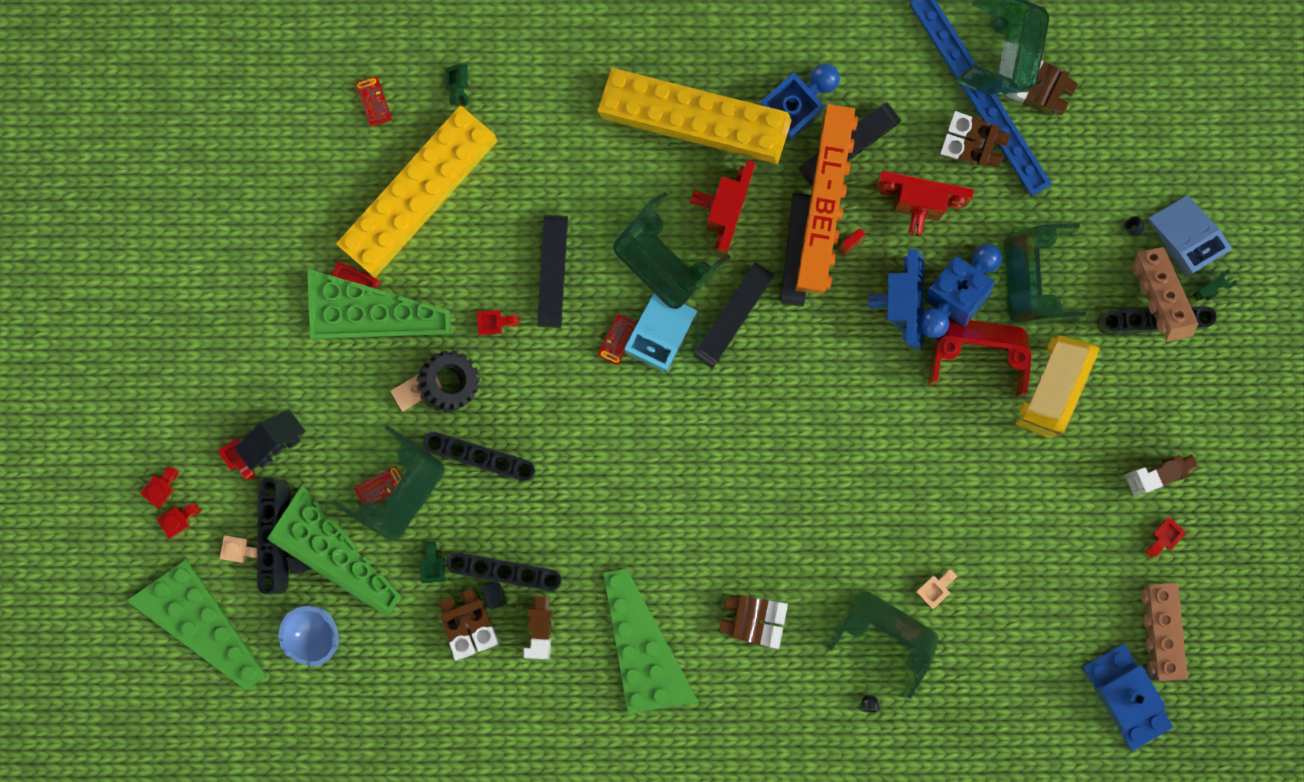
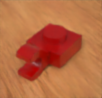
[477,310,519,336]
[218,438,256,481]
[140,467,180,508]
[157,503,201,539]
[1145,517,1187,558]

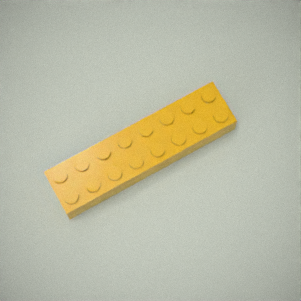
[598,68,791,165]
[336,105,497,278]

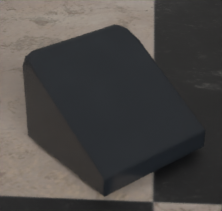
[286,557,312,575]
[481,582,507,610]

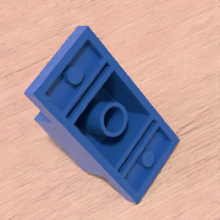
[868,250,925,350]
[1082,644,1173,751]

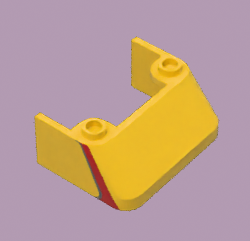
[1015,335,1100,439]

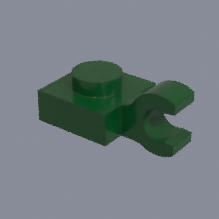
[445,63,469,107]
[1193,270,1237,301]
[420,541,446,583]

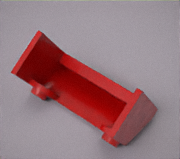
[928,317,1032,398]

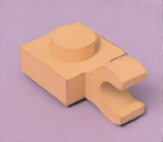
[220,535,258,563]
[916,569,957,609]

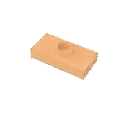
[390,374,443,412]

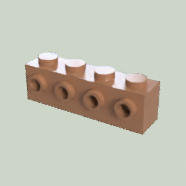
[1132,247,1198,342]
[1141,583,1188,681]

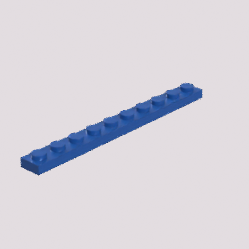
[909,0,1052,197]

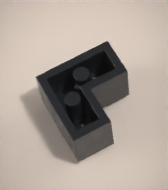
[234,409,306,470]

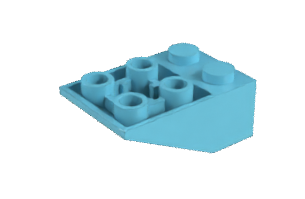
[624,291,697,373]

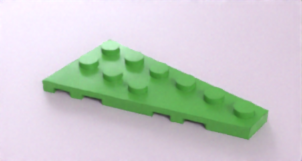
[307,269,451,339]
[267,485,400,617]
[127,560,267,690]
[604,569,698,714]

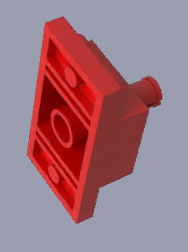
[689,160,756,260]
[875,171,974,236]

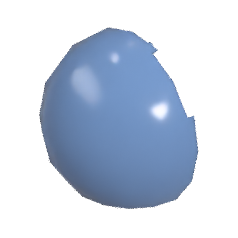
[278,605,339,667]

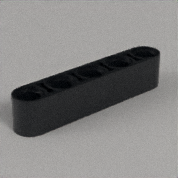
[798,102,902,186]
[780,193,811,307]
[538,215,568,328]
[693,262,775,369]
[1097,306,1217,335]
[423,432,536,482]
[257,478,290,595]
[446,553,562,591]

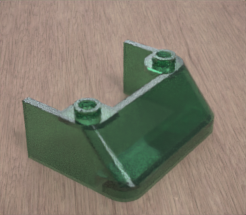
[956,0,1049,95]
[613,192,731,309]
[1003,223,1086,324]
[332,425,445,541]
[825,591,939,699]

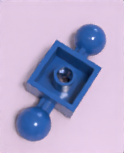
[759,63,840,143]
[919,243,1002,338]

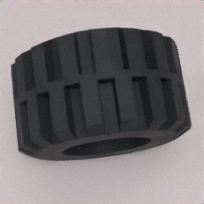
[416,350,480,412]

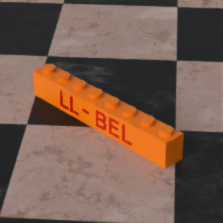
[795,104,858,295]

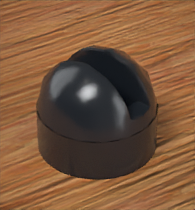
[1124,216,1145,237]
[860,695,880,713]

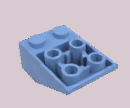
[1148,195,1232,277]

